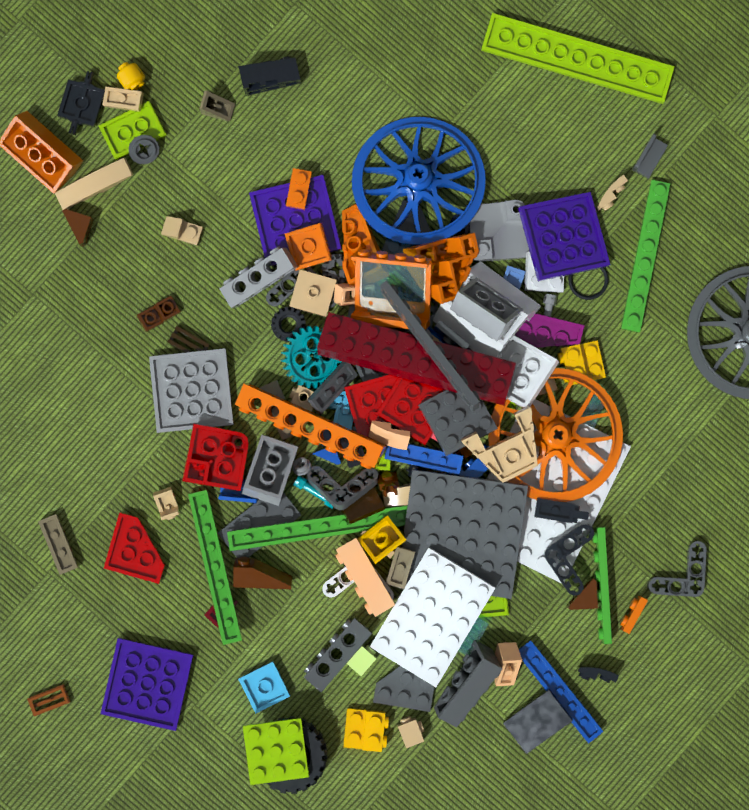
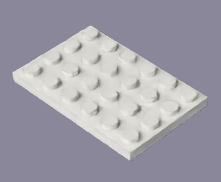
[370,547,496,687]

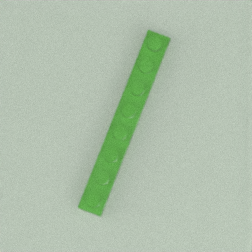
[621,180,670,333]
[188,490,242,645]

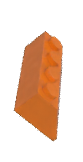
[0,111,83,194]

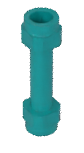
[293,476,333,509]

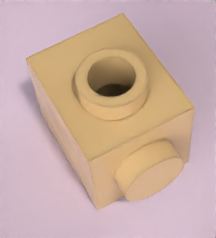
[398,716,425,748]

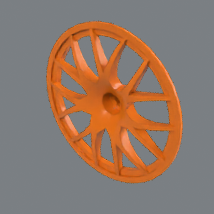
[488,368,623,502]

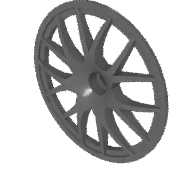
[687,266,749,399]

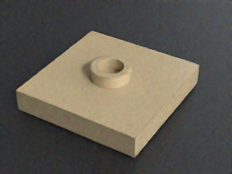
[289,270,337,317]

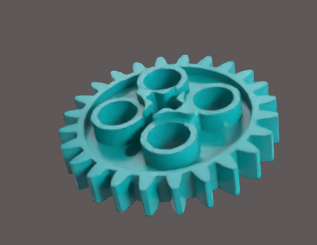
[281,326,342,388]

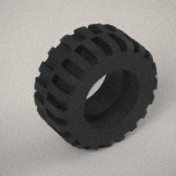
[264,716,327,794]

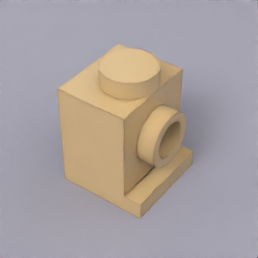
[289,385,314,412]

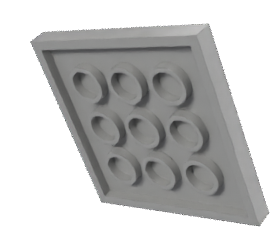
[149,349,234,433]

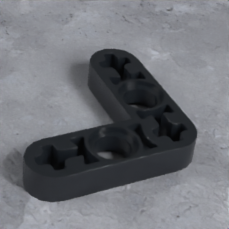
[544,524,594,596]

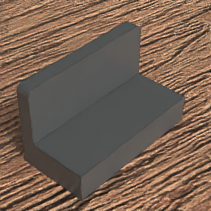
[632,133,668,179]

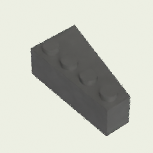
[434,640,502,728]

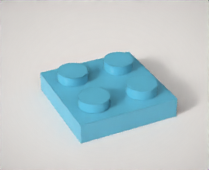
[239,661,291,714]

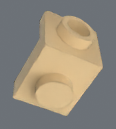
[153,487,180,520]

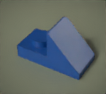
[313,429,341,465]

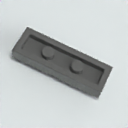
[307,362,358,414]

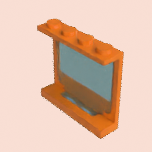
[350,249,432,330]

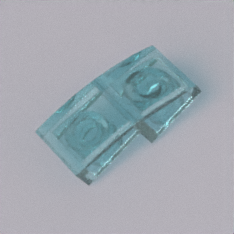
[458,618,488,655]

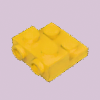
[558,340,606,385]
[343,708,389,752]

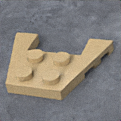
[461,406,538,483]

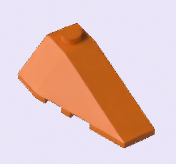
[342,204,390,285]

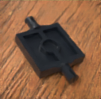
[57,71,105,135]

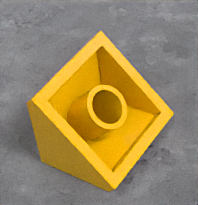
[357,515,406,564]

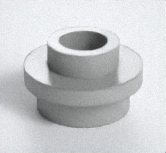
[293,457,312,476]

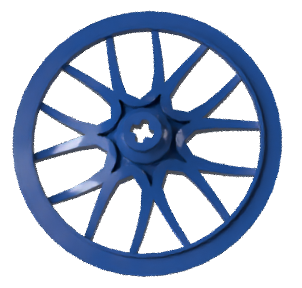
[352,117,485,245]

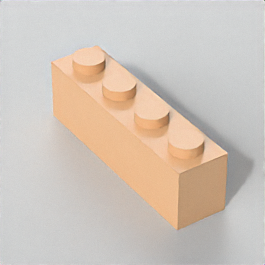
[335,538,395,617]

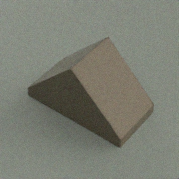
[200,91,235,122]

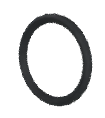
[568,267,609,300]

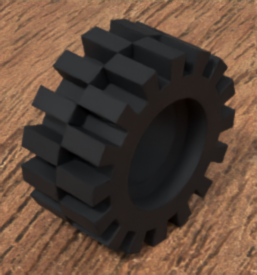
[271,307,306,342]

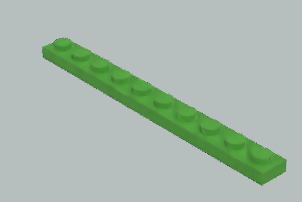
[227,505,408,551]

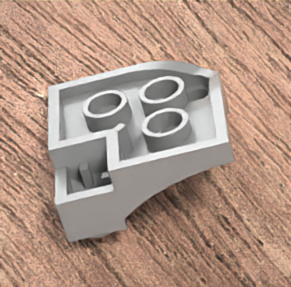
[467,200,529,262]

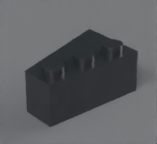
[238,56,301,96]

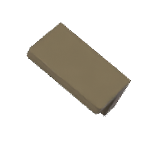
[386,545,416,589]

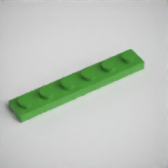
[592,527,612,644]

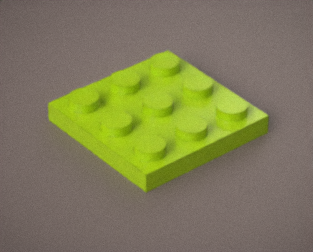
[243,718,309,785]

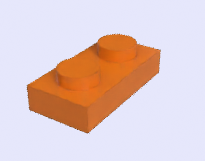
[286,168,312,210]
[620,596,648,634]

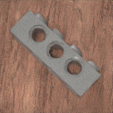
[219,247,298,308]

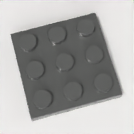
[418,390,498,457]

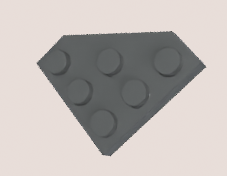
[373,666,434,712]

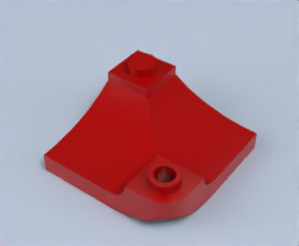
[182,424,248,491]

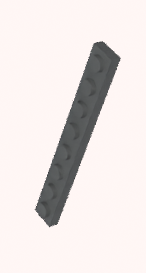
[380,280,480,412]

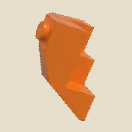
[403,233,479,304]

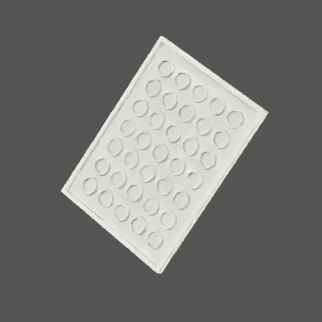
[486,399,631,583]

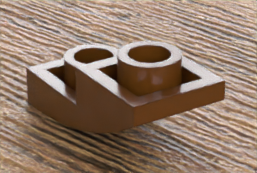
[137,296,180,332]

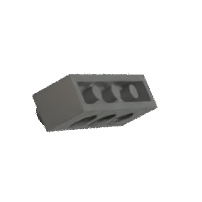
[304,617,372,692]

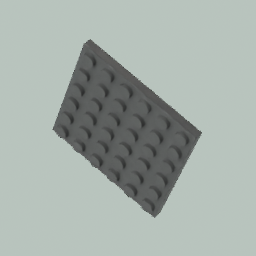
[402,469,528,599]

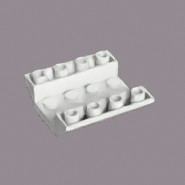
[433,261,541,358]

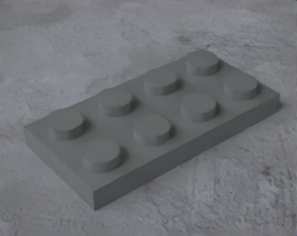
[218,492,301,558]

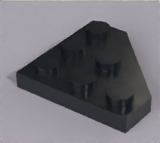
[382,200,431,255]

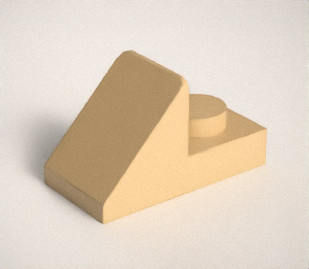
[161,216,203,246]

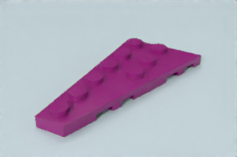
[467,313,584,351]

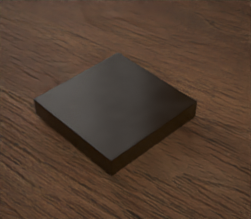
[337,477,385,524]

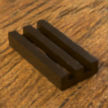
[167,326,210,353]

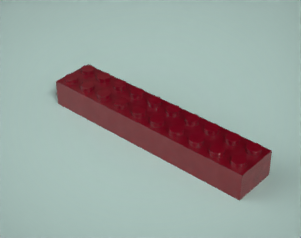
[317,312,516,406]

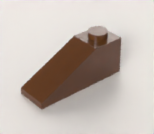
[233,556,293,590]

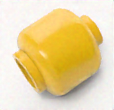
[117,62,145,91]

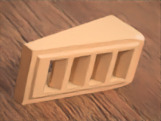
[334,283,375,306]

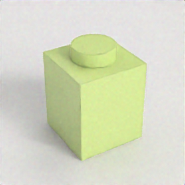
[346,645,376,676]

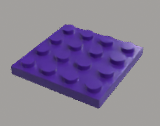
[249,175,341,267]
[518,192,611,282]
[100,638,194,731]

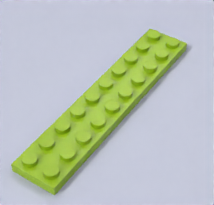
[481,13,675,104]

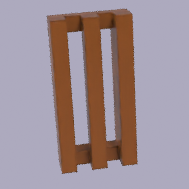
[27,684,71,717]

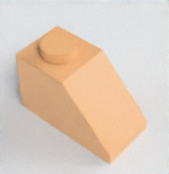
[495,642,522,686]

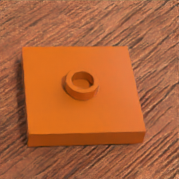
[285,223,332,271]

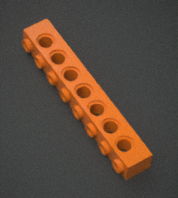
[235,383,386,469]

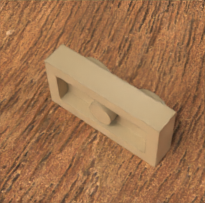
[102,87,144,112]

